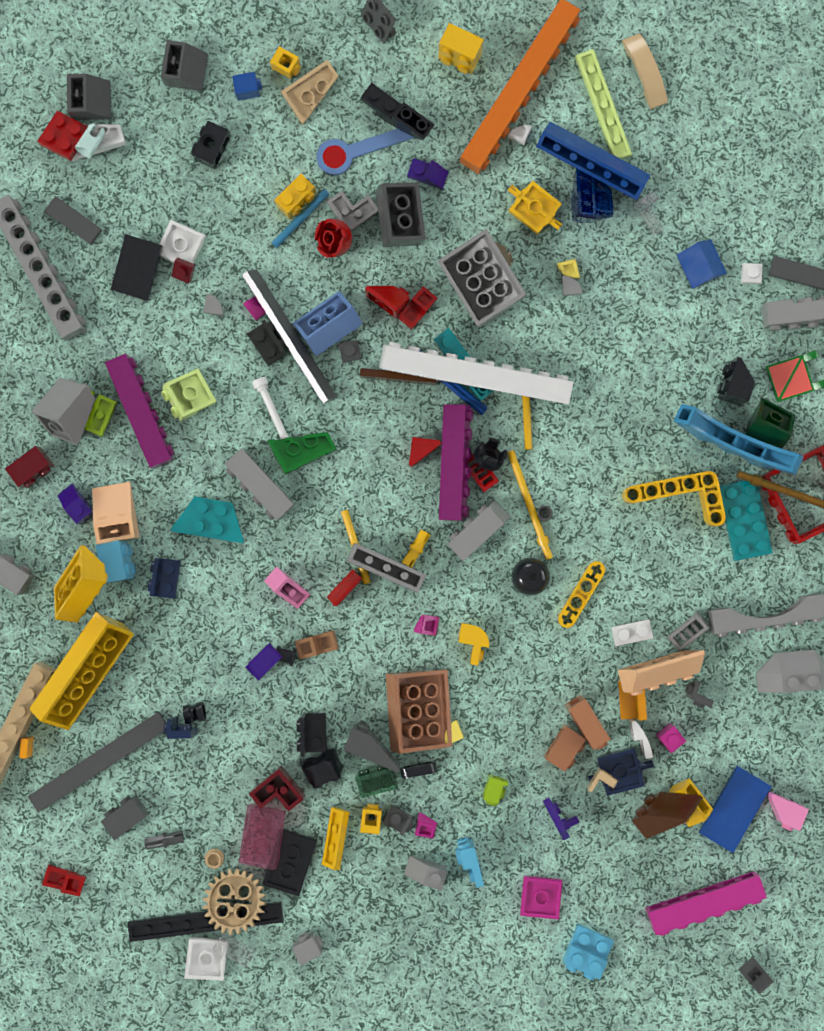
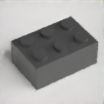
[376,182,426,247]

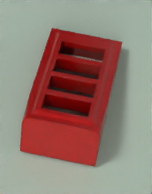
[469,453,499,493]

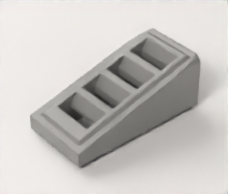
[667,611,710,652]

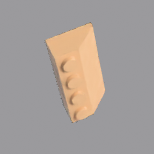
[618,650,705,695]

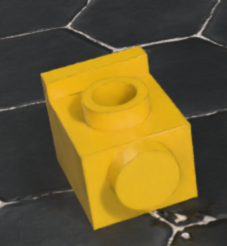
[270,46,301,79]
[360,803,382,835]

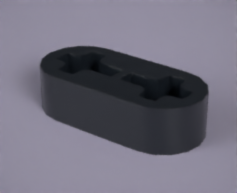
[400,761,437,778]

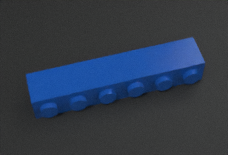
[536,122,650,200]

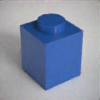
[232,72,262,101]

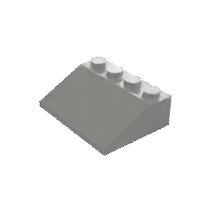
[438,229,527,328]

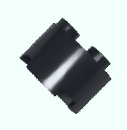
[299,748,343,789]

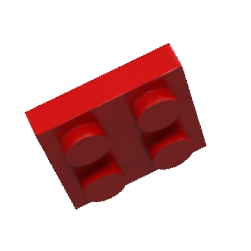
[37,111,88,161]

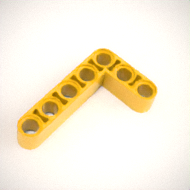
[622,471,726,527]

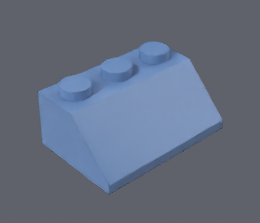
[293,291,363,356]

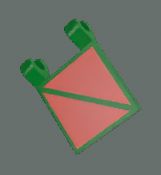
[766,350,824,403]

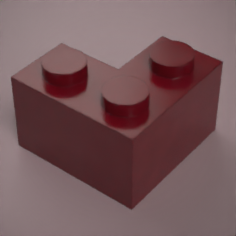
[249,765,305,812]

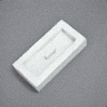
[611,619,653,646]

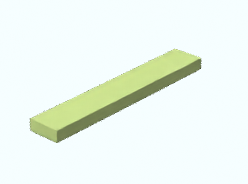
[575,49,632,159]

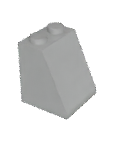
[31,378,95,445]

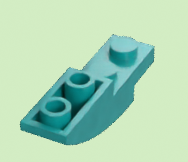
[433,328,494,401]

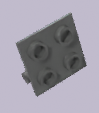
[360,0,396,44]

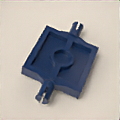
[588,747,654,796]

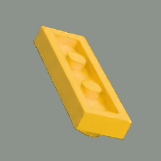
[322,807,350,870]

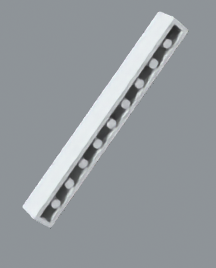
[379,342,574,404]

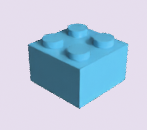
[96,541,136,583]

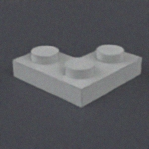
[326,191,378,232]

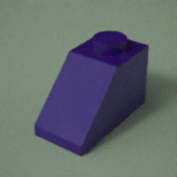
[57,483,93,525]

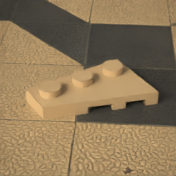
[281,60,338,125]

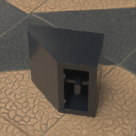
[716,357,755,405]

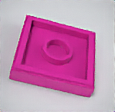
[520,876,562,920]

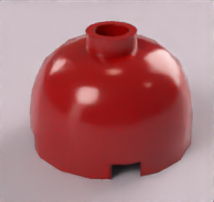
[314,218,353,258]

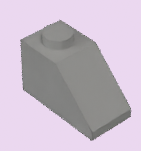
[404,855,447,891]

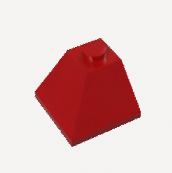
[365,286,410,319]

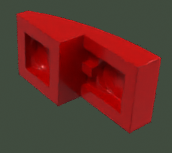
[397,286,438,330]
[42,864,86,897]

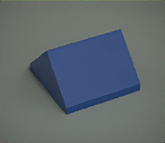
[676,239,727,289]

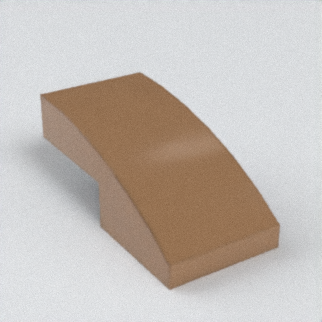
[295,630,339,660]

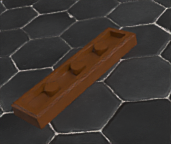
[360,368,436,386]

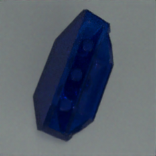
[571,168,614,224]

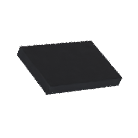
[110,234,163,301]
[262,828,317,896]

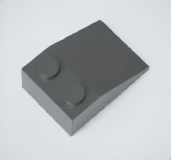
[344,722,400,773]

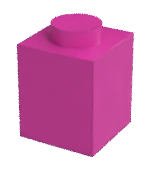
[655,723,686,753]

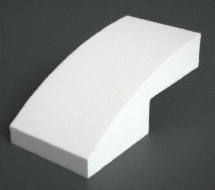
[628,719,653,759]

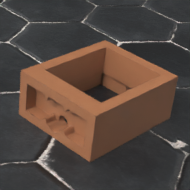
[564,695,610,750]

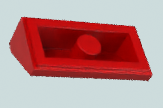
[327,569,362,607]

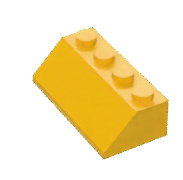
[54,545,108,623]

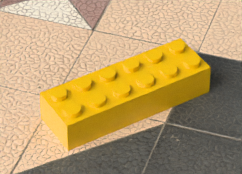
[29,612,134,730]

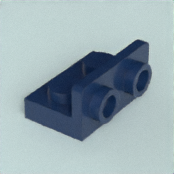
[148,558,181,599]
[164,716,198,739]

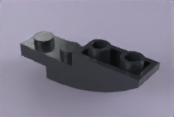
[360,82,435,141]

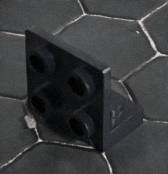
[296,713,327,757]

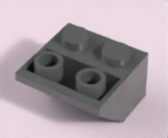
[161,40,208,91]
[67,74,111,120]

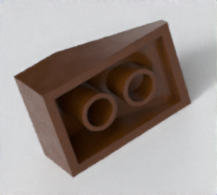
[631,792,703,839]

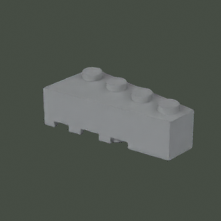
[762,297,824,331]

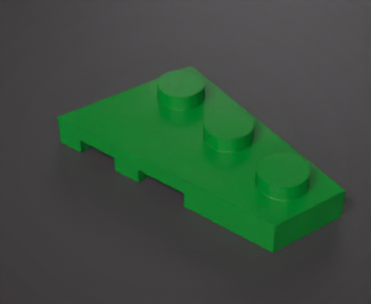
[267,432,337,475]

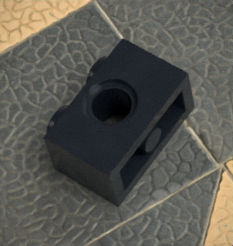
[191,121,231,169]

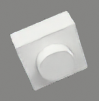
[741,263,762,284]

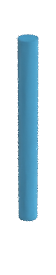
[272,189,329,248]

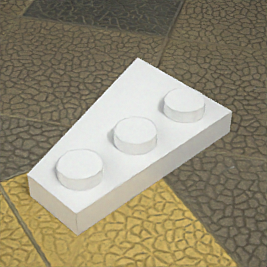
[72,124,127,161]

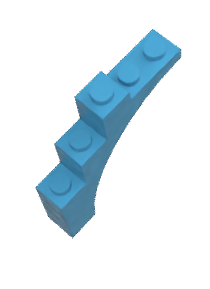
[674,404,804,475]

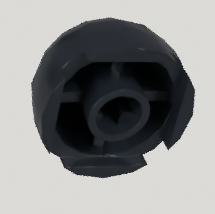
[511,558,550,596]

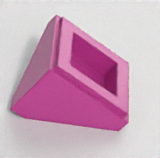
[243,296,266,321]
[414,614,439,636]
[415,813,437,839]

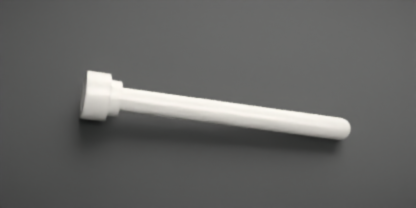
[252,377,288,439]

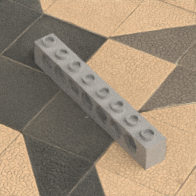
[0,195,86,341]

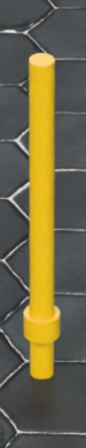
[508,450,553,560]

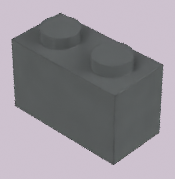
[101,795,149,840]

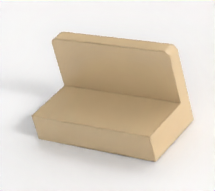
[587,767,618,793]

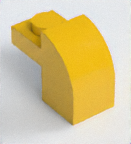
[458,622,489,666]

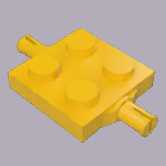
[507,180,563,235]

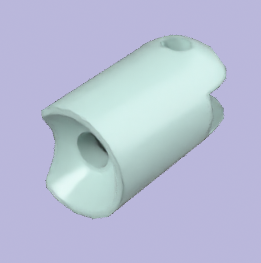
[75,123,105,158]

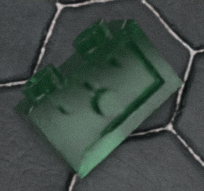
[355,765,398,798]

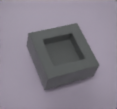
[339,340,361,363]

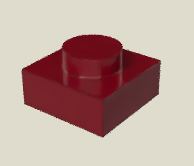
[171,257,195,284]

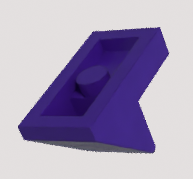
[407,158,449,190]
[245,643,282,681]

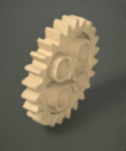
[202,869,266,935]

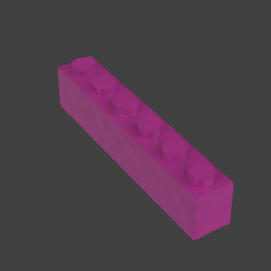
[104,353,175,469]
[439,404,473,521]

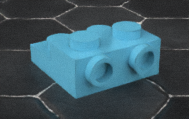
[455,837,484,888]
[563,924,614,981]

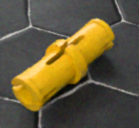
[402,529,431,568]

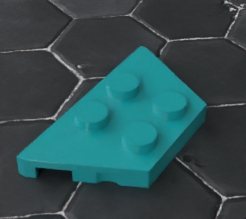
[171,497,244,544]

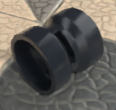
[183,702,206,724]

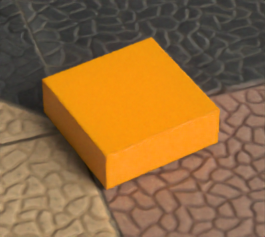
[19,736,34,759]

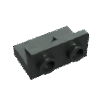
[247,319,287,366]

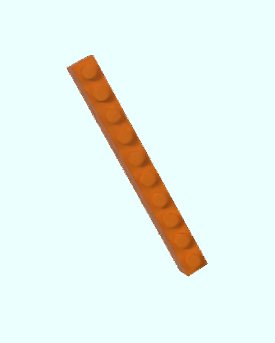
[460,0,581,174]

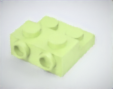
[161,369,217,421]

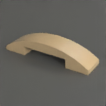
[622,33,668,110]

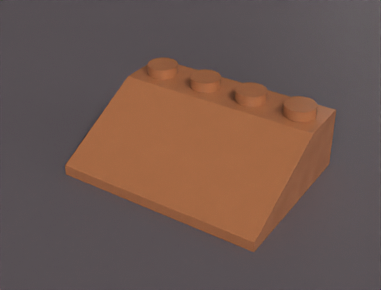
[386,669,452,754]

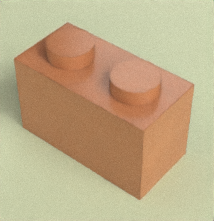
[544,724,586,772]

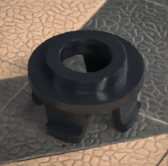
[474,438,508,471]

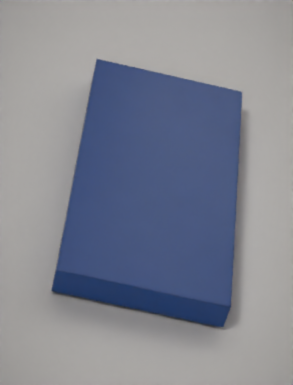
[698,766,772,853]

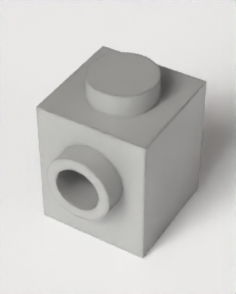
[292,932,324,966]

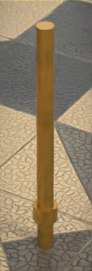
[736,470,824,508]

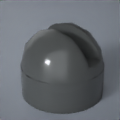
[537,506,553,522]

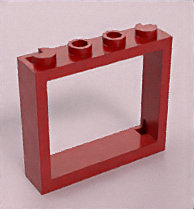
[760,445,824,544]

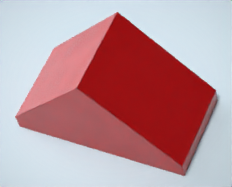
[409,437,442,468]

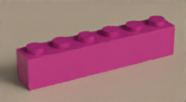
[645,871,767,936]

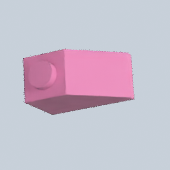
[264,566,310,609]
[767,791,809,831]

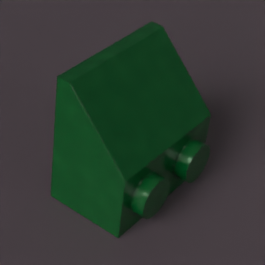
[745,398,796,449]

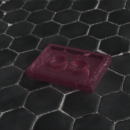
[239,804,286,870]

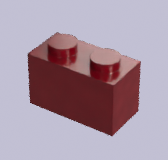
[5,446,54,489]

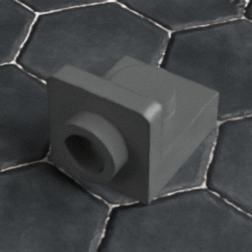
[383,805,414,836]

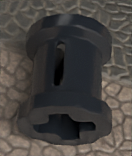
[276,646,297,667]

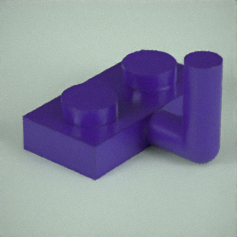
[543,798,580,841]

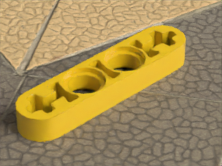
[558,561,605,628]

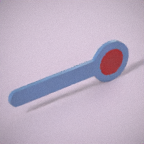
[316,129,415,175]

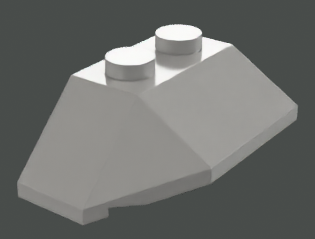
[756,650,824,693]

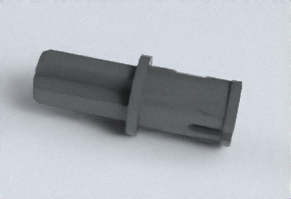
[144,830,184,850]

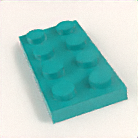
[720,481,773,561]

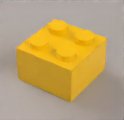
[438,23,484,74]

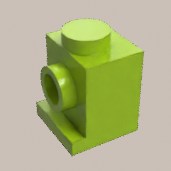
[482,774,509,806]

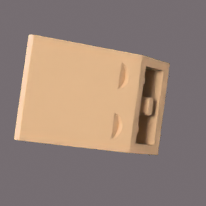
[92,482,140,545]

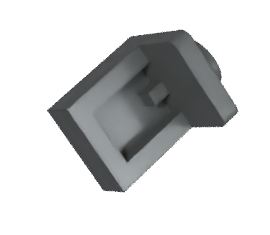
[685,679,714,709]
[738,957,773,994]

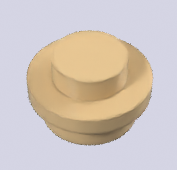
[205,849,224,869]

